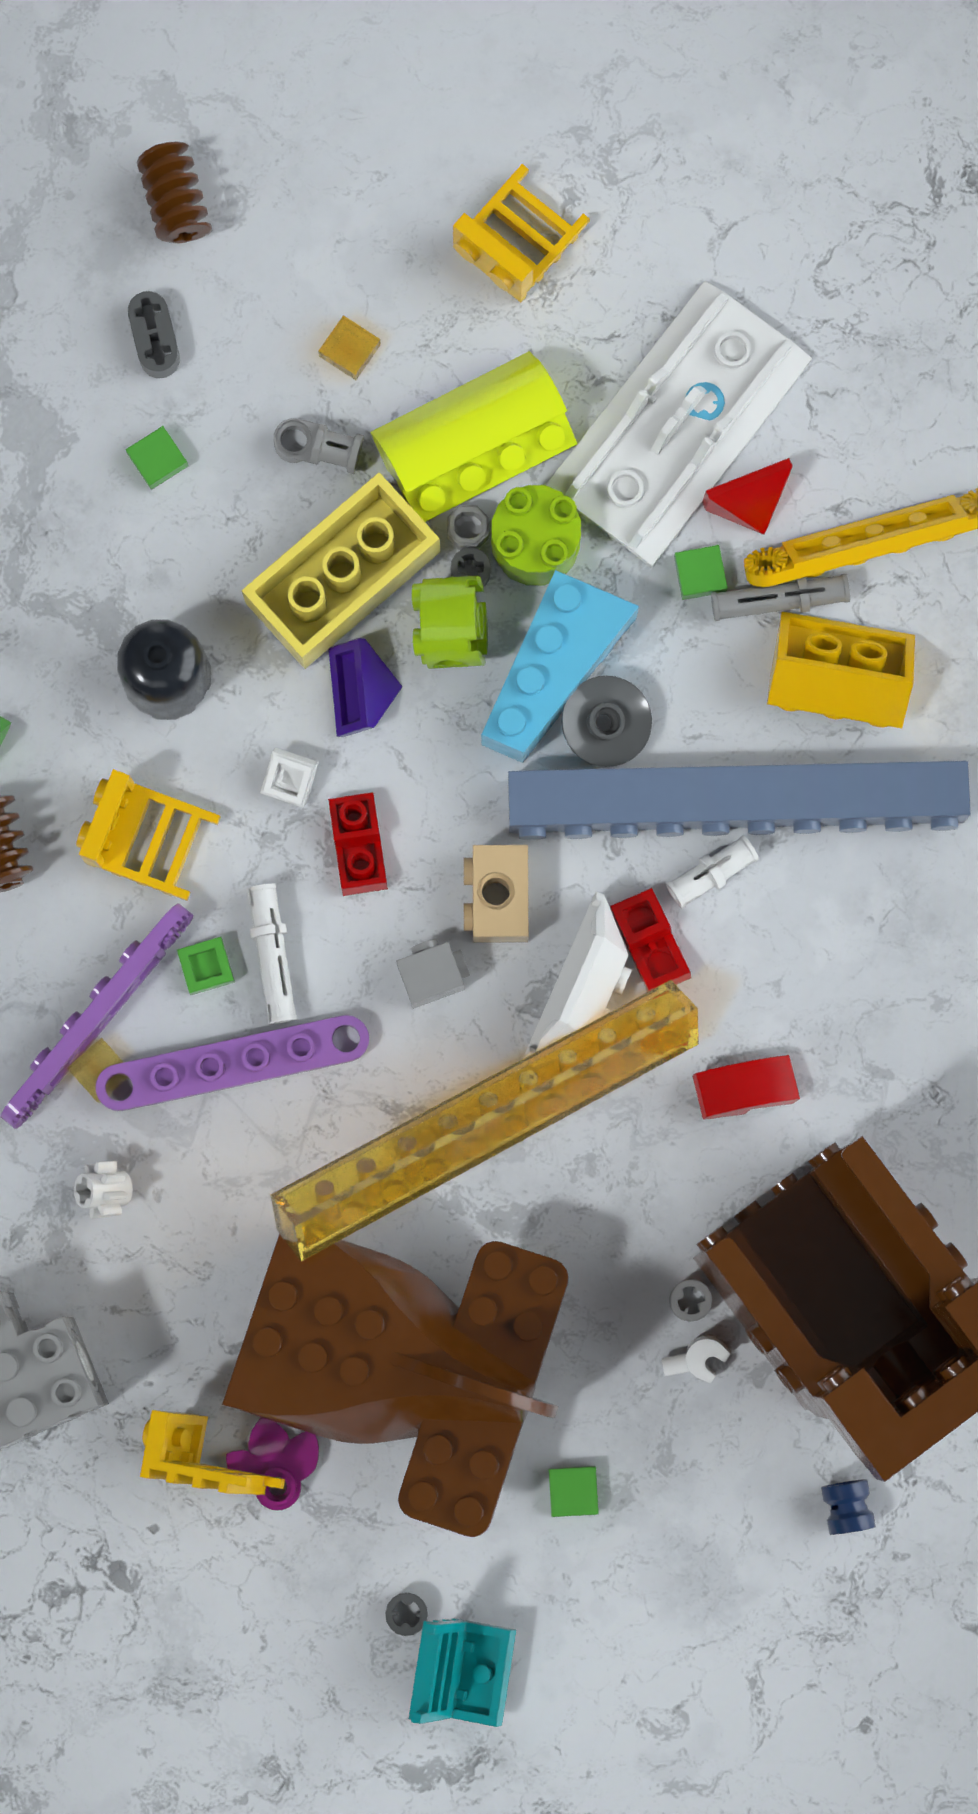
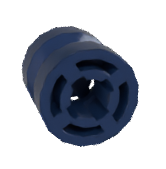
[821,1479,876,1535]

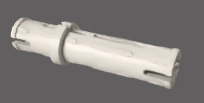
[247,883,298,1025]

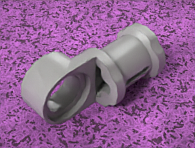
[273,418,364,474]

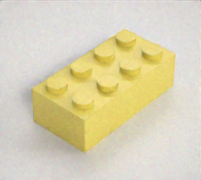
[241,472,440,669]

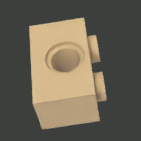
[464,845,529,943]

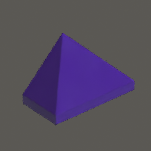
[328,638,403,737]

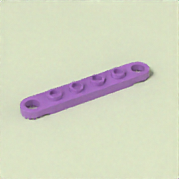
[0,903,193,1129]
[96,1015,369,1111]

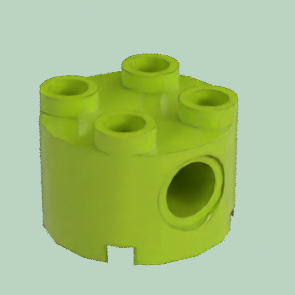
[491,485,581,586]
[411,576,488,669]

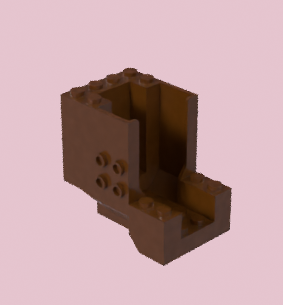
[693,1136,978,1482]

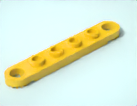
[744,488,978,587]

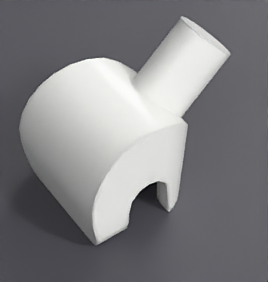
[662,1335,731,1383]

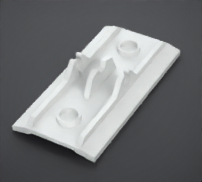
[546,281,812,569]

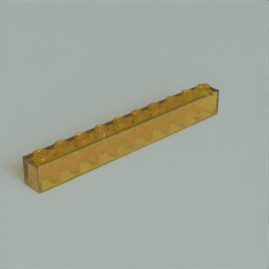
[270,980,699,1261]

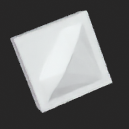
[260,748,319,808]

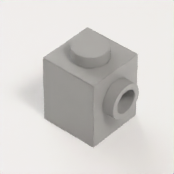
[396,939,470,1009]

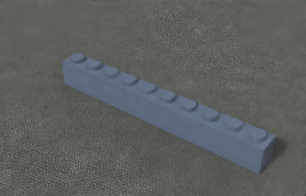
[508,761,971,840]

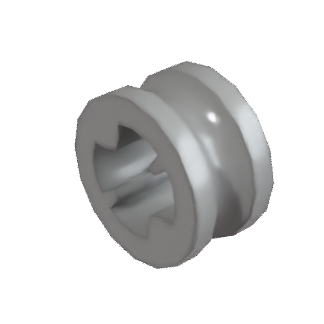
[669,1279,712,1322]

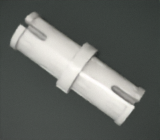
[666,835,759,908]

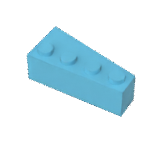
[481,570,639,763]

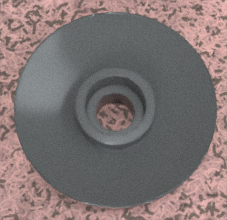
[561,676,652,767]

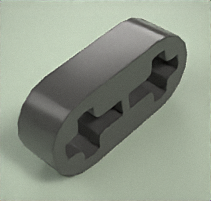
[128,291,180,378]

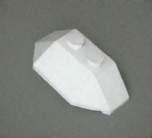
[522,891,632,1068]

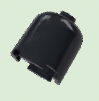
[117,619,211,720]

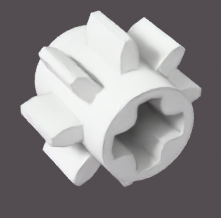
[74,1161,133,1219]

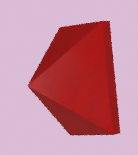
[702,458,793,535]

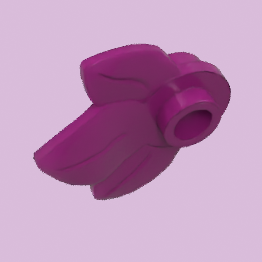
[226,1417,319,1510]

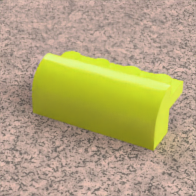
[370,351,577,522]

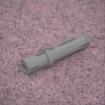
[711,574,850,621]

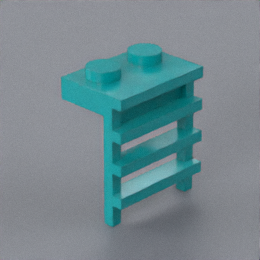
[408,1618,516,1727]

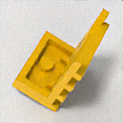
[453,164,590,303]
[76,769,221,901]
[140,1410,285,1495]

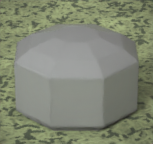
[447,505,489,550]

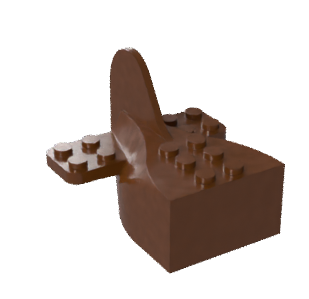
[222,1220,569,1537]

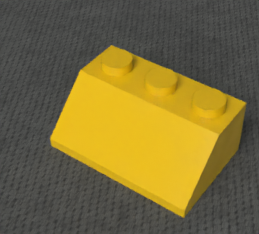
[767,611,915,729]

